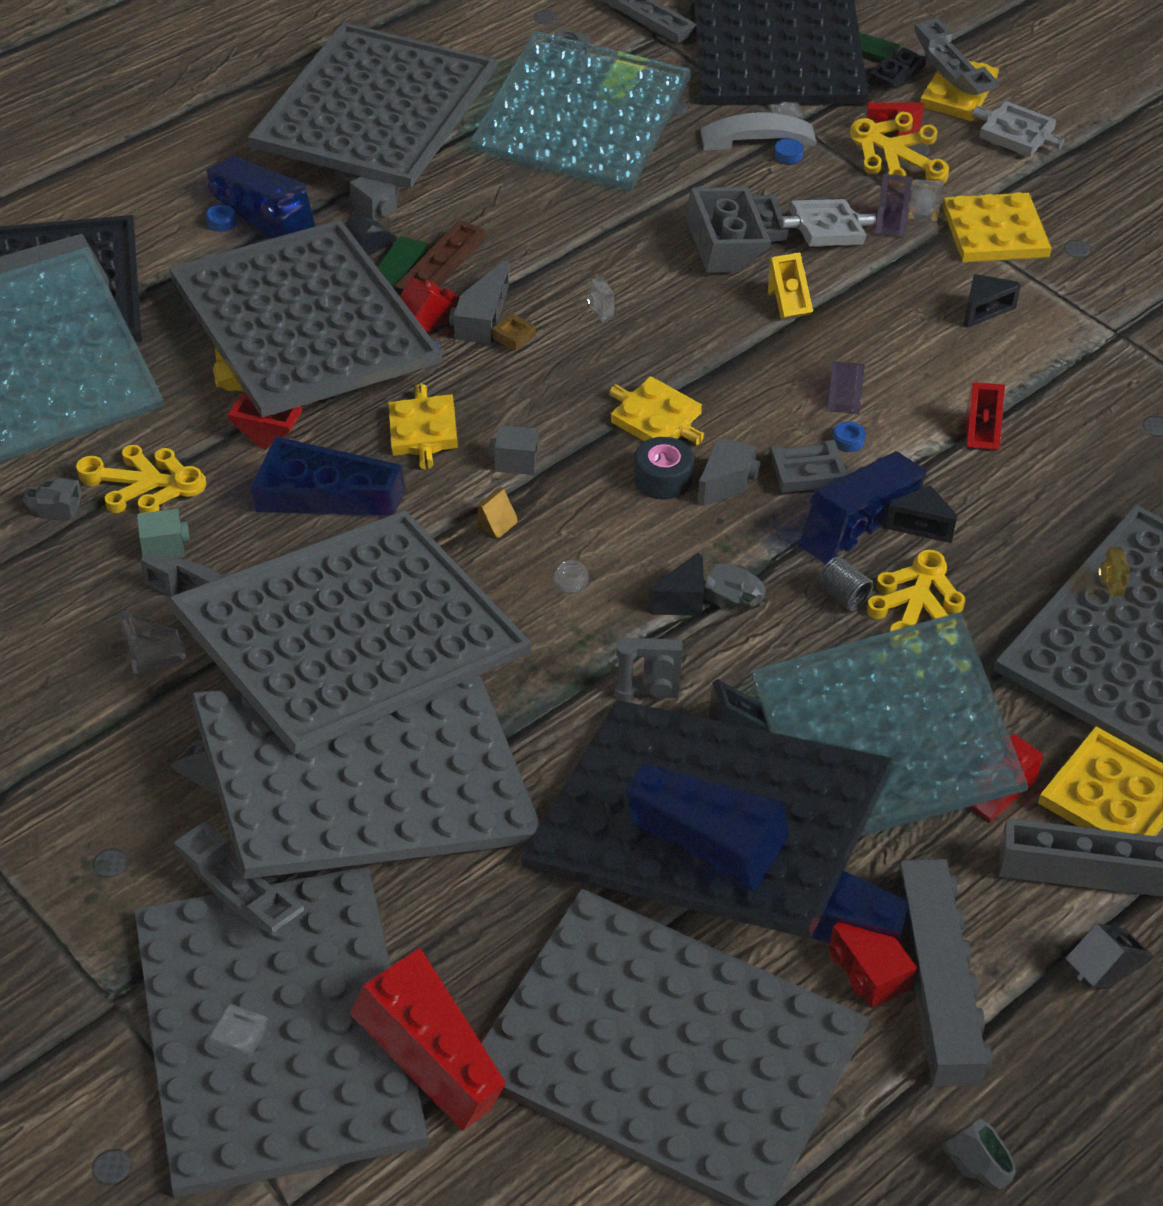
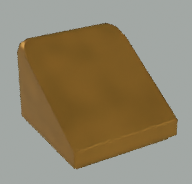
[478,487,518,539]

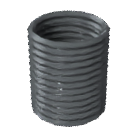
[816,557,873,611]

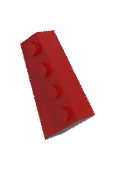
[350,948,506,1131]

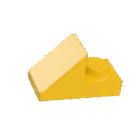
[768,252,813,320]

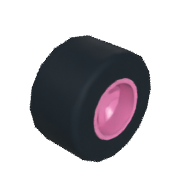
[634,437,694,499]

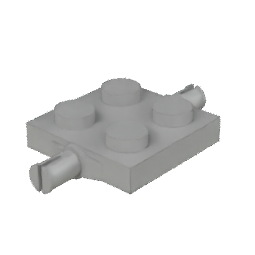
[972,101,1065,157]
[779,199,876,247]

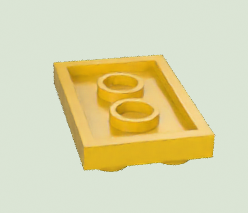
[920,60,999,121]

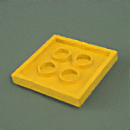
[942,192,1051,262]
[1038,726,1163,836]

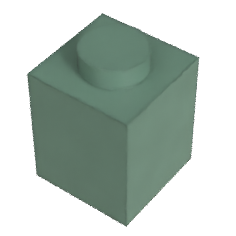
[137,509,190,558]

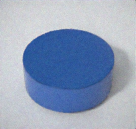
[774,139,804,164]
[205,205,236,232]
[832,422,866,452]

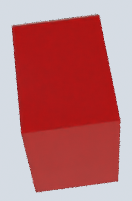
[965,382,1005,450]
[228,394,302,449]

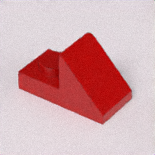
[865,102,924,137]

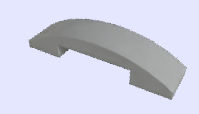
[700,113,817,150]

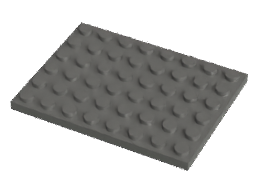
[248,22,497,189]
[169,220,442,418]
[994,505,1163,763]
[169,510,532,755]
[192,675,540,879]
[134,866,429,1198]
[481,889,869,1206]

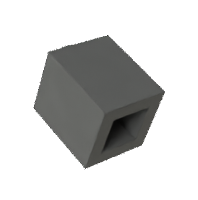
[489,425,538,475]

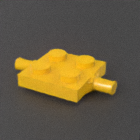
[609,376,704,445]
[388,384,458,470]

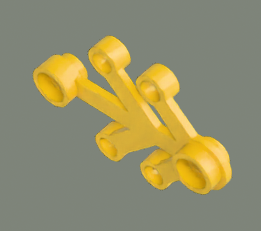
[850,112,949,187]
[76,445,207,513]
[867,550,965,653]

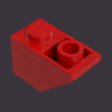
[399,277,460,332]
[828,923,917,1008]

